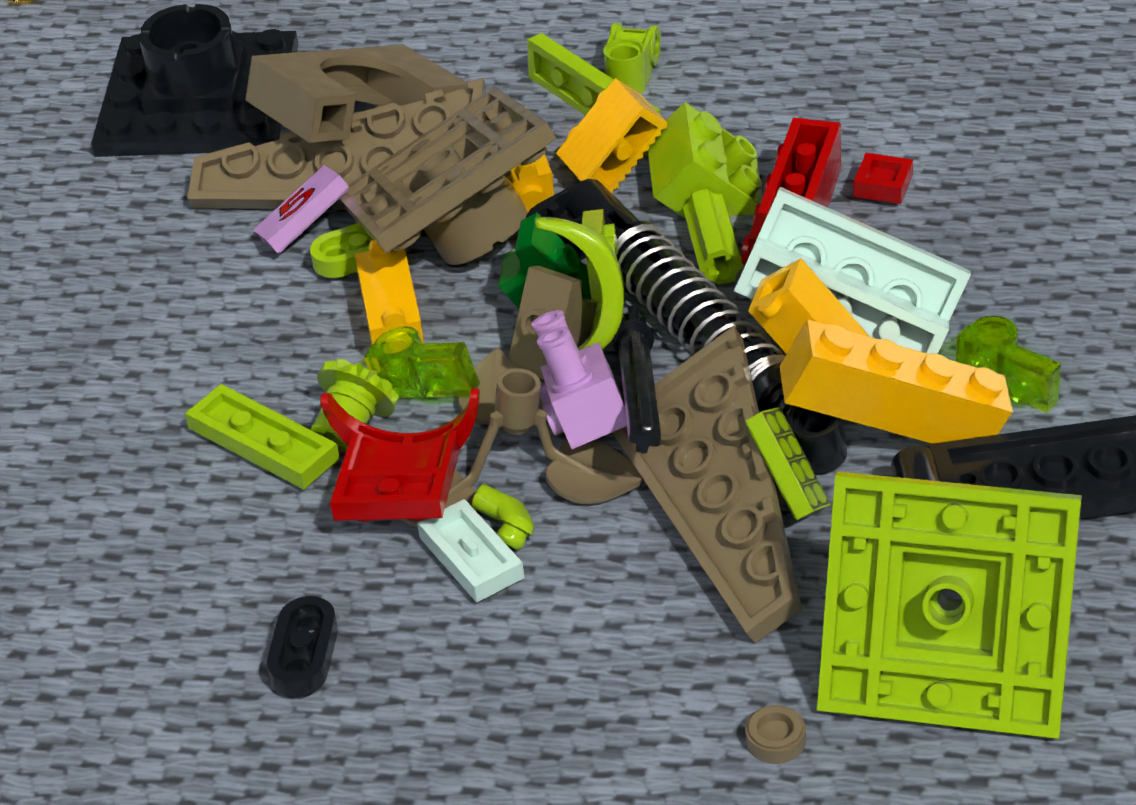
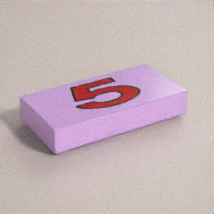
[254,165,349,253]

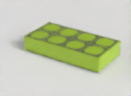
[745,407,831,520]

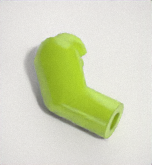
[472,484,535,551]

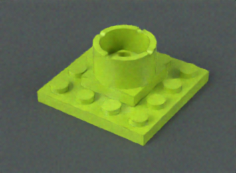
[817,471,1082,739]

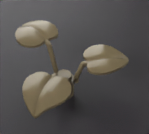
[400,348,643,528]

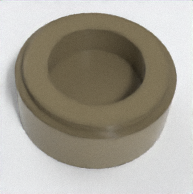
[745,705,806,764]

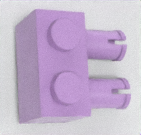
[531,310,627,449]

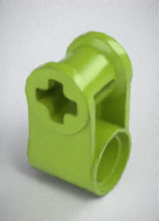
[603,23,661,94]

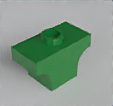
[498,212,591,309]

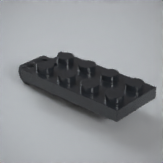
[891,415,1136,519]

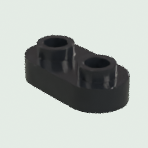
[267,596,338,697]

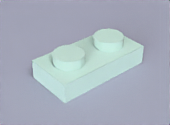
[417,499,525,603]

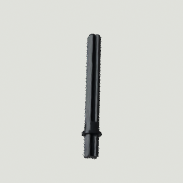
[612,306,661,454]

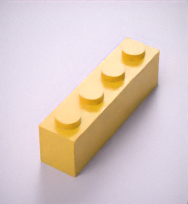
[780,319,1013,444]

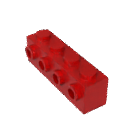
[741,117,841,264]

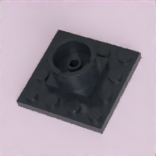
[91,4,298,157]

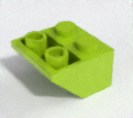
[648,102,763,219]

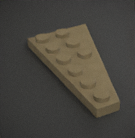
[187,78,486,210]

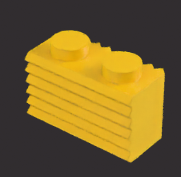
[556,78,667,194]

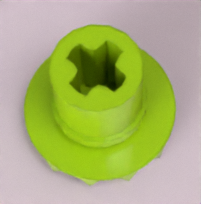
[311,359,399,452]

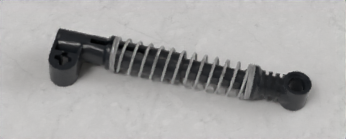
[526,179,847,474]

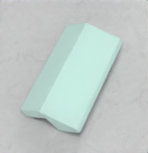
[734,187,971,354]

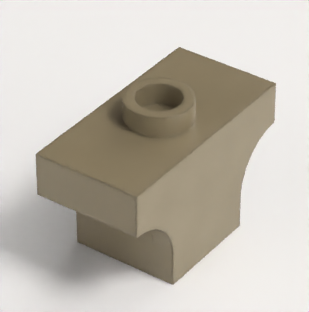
[508,266,597,380]

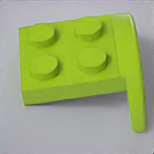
[535,209,624,350]

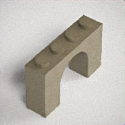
[246,44,468,143]

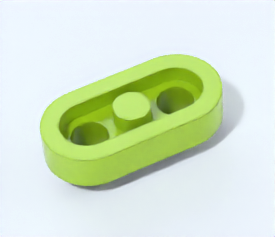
[310,223,407,278]

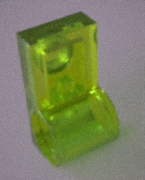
[956,315,1061,414]
[364,326,480,398]

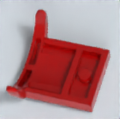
[320,388,480,522]

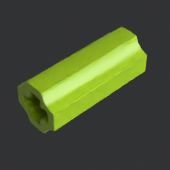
[683,189,744,284]

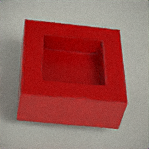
[853,152,913,204]

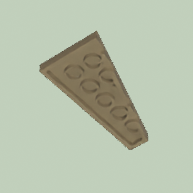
[612,326,802,644]

